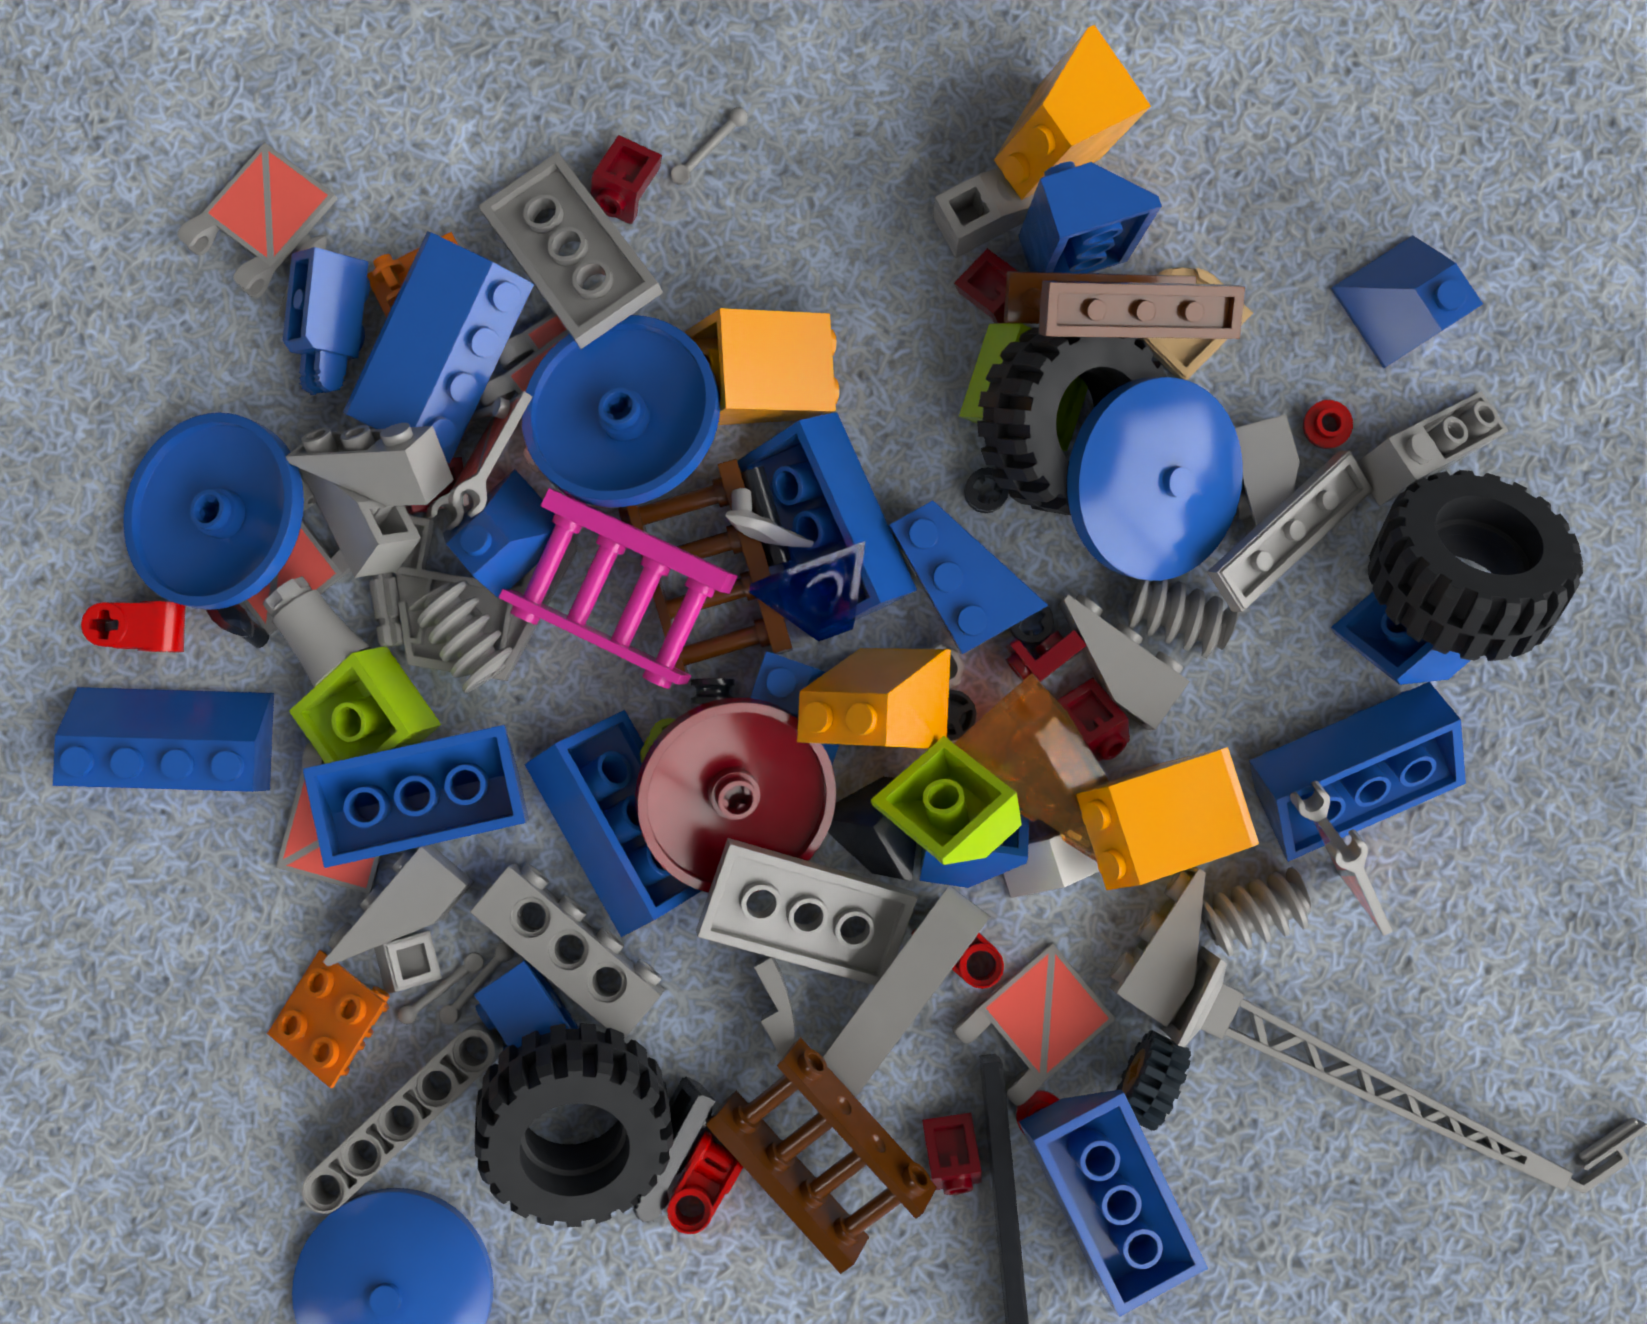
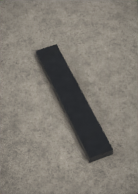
[979,1054,1029,1324]

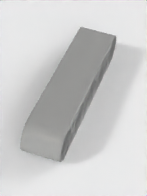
[823,886,991,1097]
[302,1022,503,1214]

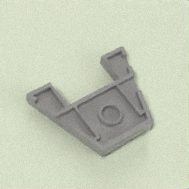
[393,516,578,681]

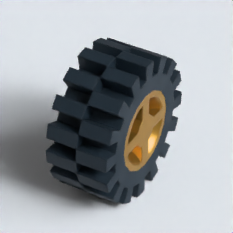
[1116,1030,1191,1131]

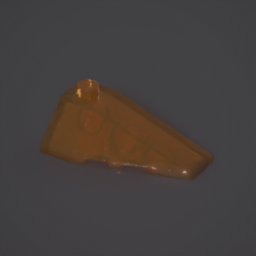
[954,674,1109,862]

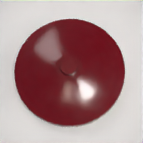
[635,697,836,893]

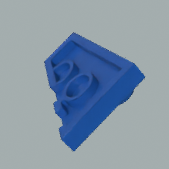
[889,500,1049,654]

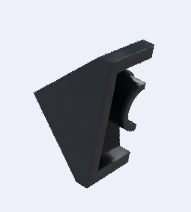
[828,776,917,880]

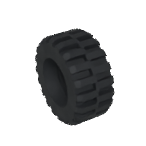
[977,327,1167,516]
[1368,470,1583,661]
[475,1023,673,1227]

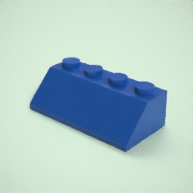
[1018,161,1162,273]
[343,231,534,464]
[737,412,917,638]
[1249,682,1466,862]
[53,687,274,792]
[524,710,701,937]
[303,725,529,868]
[1019,1089,1208,1317]

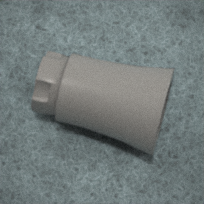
[263,576,372,688]

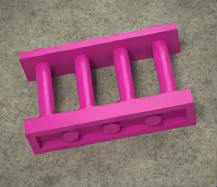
[498,488,738,689]

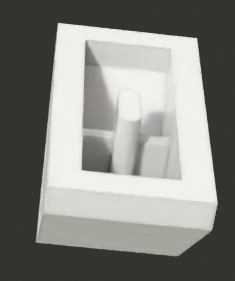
[1003,823,1099,898]

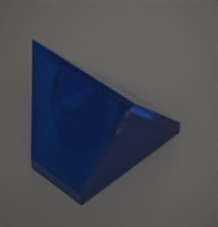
[749,541,866,642]

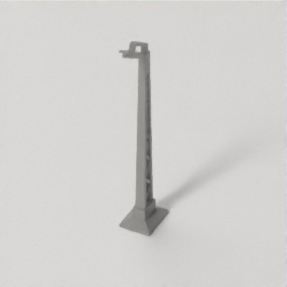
[1161,946,1647,1193]

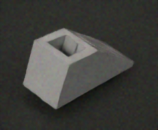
[933,168,1034,258]
[1357,391,1508,506]
[1234,414,1300,535]
[286,423,454,506]
[300,468,421,578]
[1058,594,1190,730]
[323,845,475,966]
[1109,867,1206,1027]

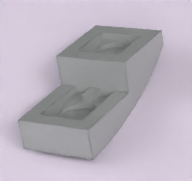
[754,956,795,1059]

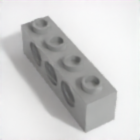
[470,863,665,1039]

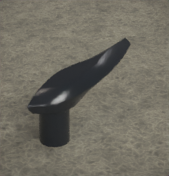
[206,604,269,648]

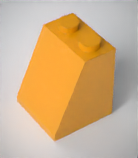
[994,25,1151,200]
[685,308,839,425]
[797,648,951,749]
[1076,747,1259,890]

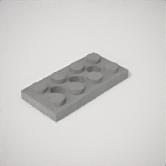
[478,152,663,349]
[696,838,918,985]

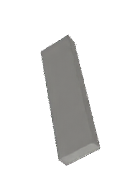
[1207,450,1373,612]

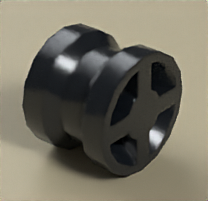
[947,690,977,741]

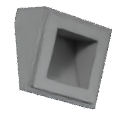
[374,931,442,993]

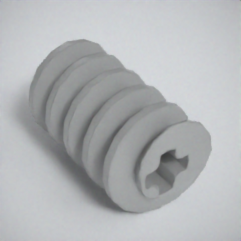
[1128,579,1239,659]
[409,580,513,693]
[1201,866,1311,957]

